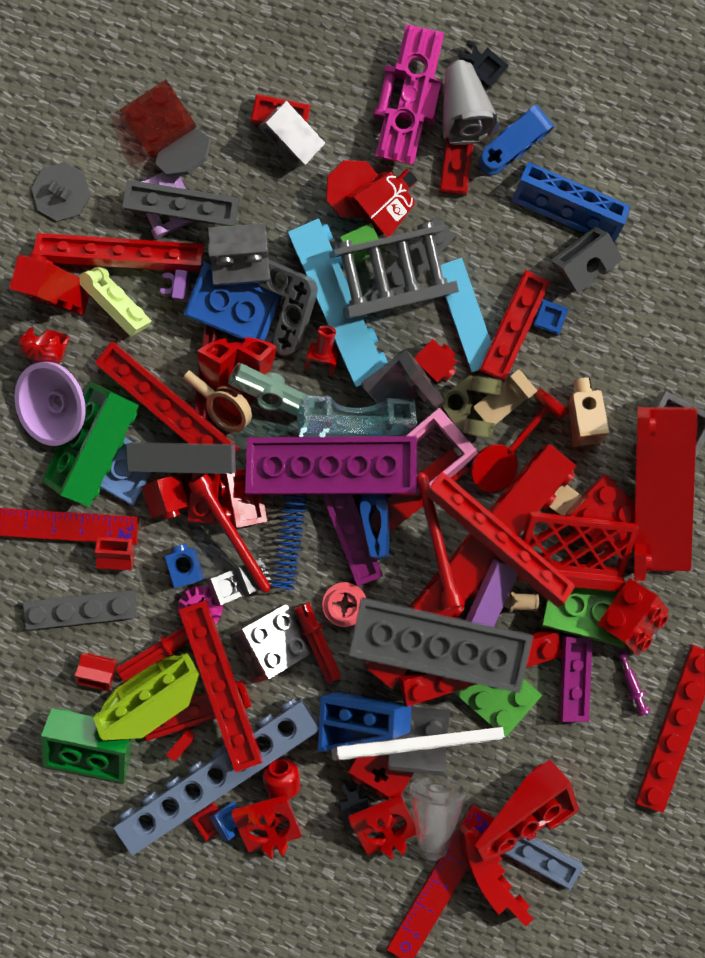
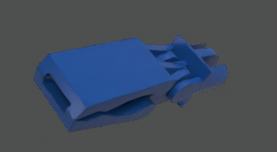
[360,495,391,560]

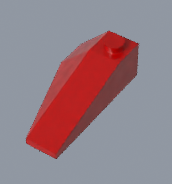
[475,759,580,863]

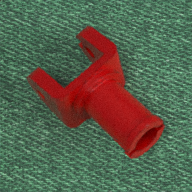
[304,325,340,376]

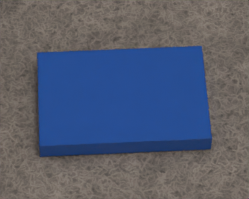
[183,262,282,341]

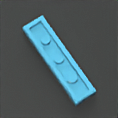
[441,258,491,373]

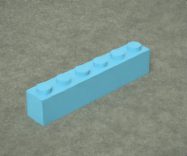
[288,218,388,389]

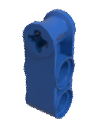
[479,104,555,175]

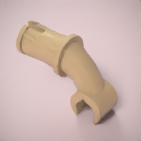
[504,590,539,612]

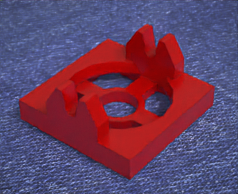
[232,794,302,860]
[348,795,419,860]

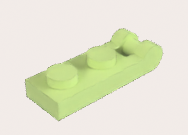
[79,266,151,336]

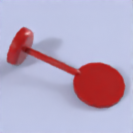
[471,387,569,492]

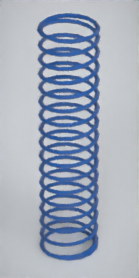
[270,495,308,590]

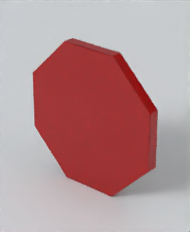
[326,160,378,218]

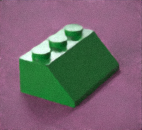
[41,708,134,784]

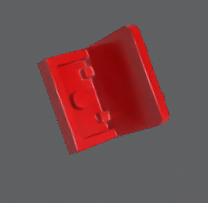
[597,578,669,656]

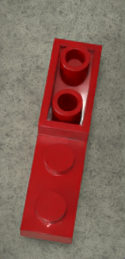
[458,822,534,927]

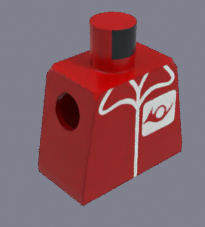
[346,169,417,238]

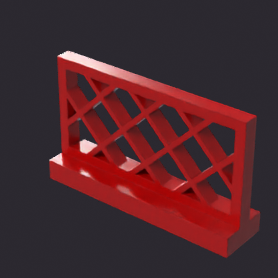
[516,512,639,592]

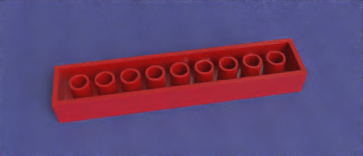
[365,444,576,689]

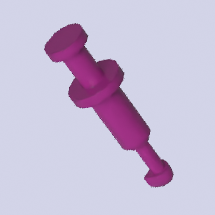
[618,650,651,716]

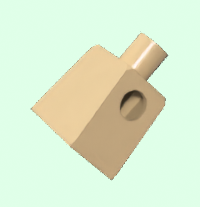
[568,378,609,447]

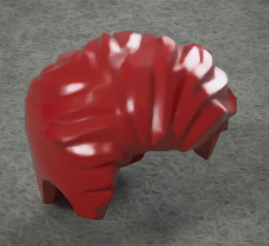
[18,327,70,364]

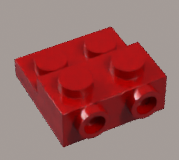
[565,473,635,554]

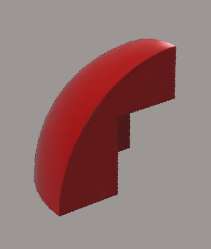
[198,337,277,416]

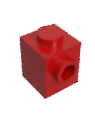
[414,339,457,384]
[141,474,189,520]

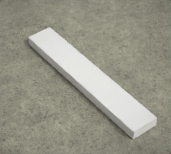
[331,727,504,761]

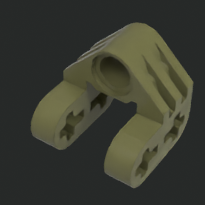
[443,376,502,437]

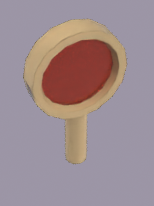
[183,370,252,433]

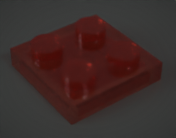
[120,80,197,157]

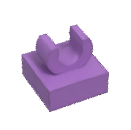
[160,269,191,303]

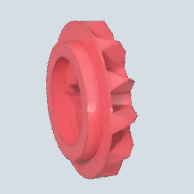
[322,582,366,627]

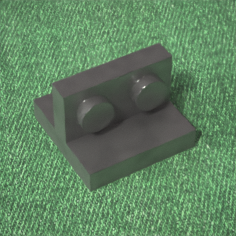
[208,223,270,286]

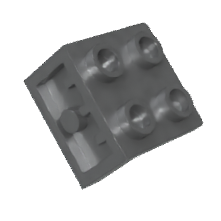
[361,350,445,416]
[229,605,312,683]
[388,706,450,775]

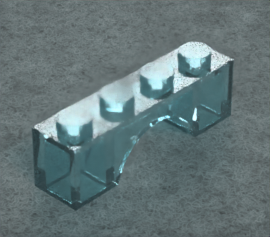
[297,396,417,437]

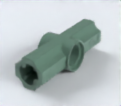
[228,363,314,420]

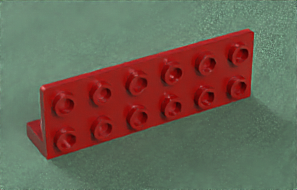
[634,407,697,581]

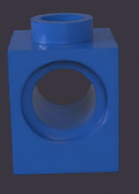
[165,543,205,588]

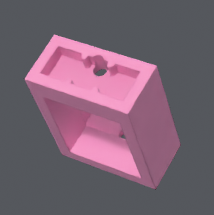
[407,408,477,496]

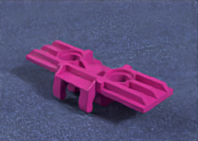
[372,24,444,165]

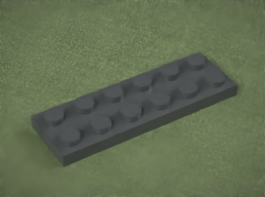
[349,597,533,693]

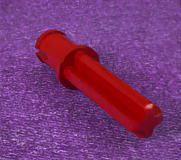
[293,602,341,683]
[116,626,189,681]

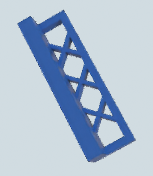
[511,162,630,243]

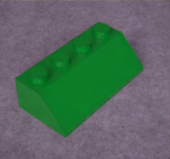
[41,381,139,507]

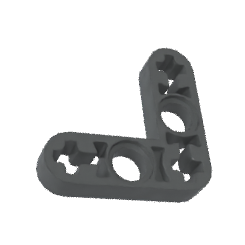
[255,259,318,355]

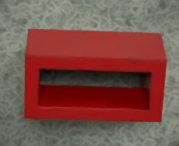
[95,537,135,571]
[75,652,118,692]

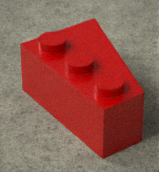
[9,253,90,315]

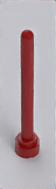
[188,473,271,593]
[417,473,465,610]

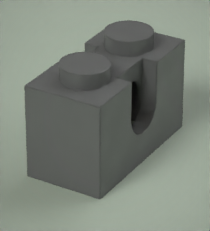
[551,227,623,293]

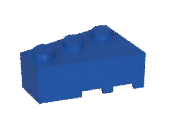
[318,692,411,753]

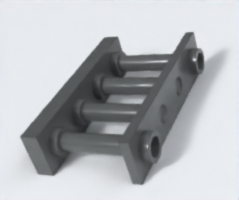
[329,222,459,320]

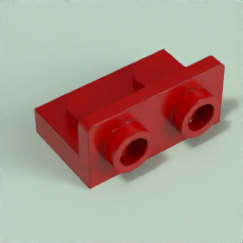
[218,469,267,528]

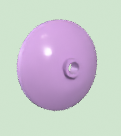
[15,362,85,446]

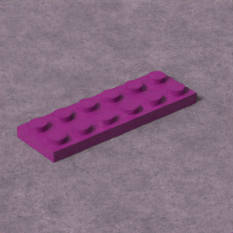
[245,436,417,495]

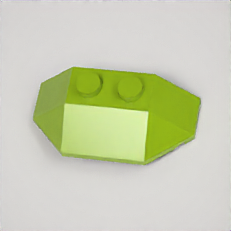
[93,653,199,740]

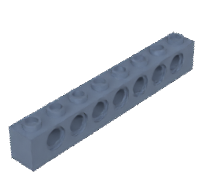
[114,698,319,856]

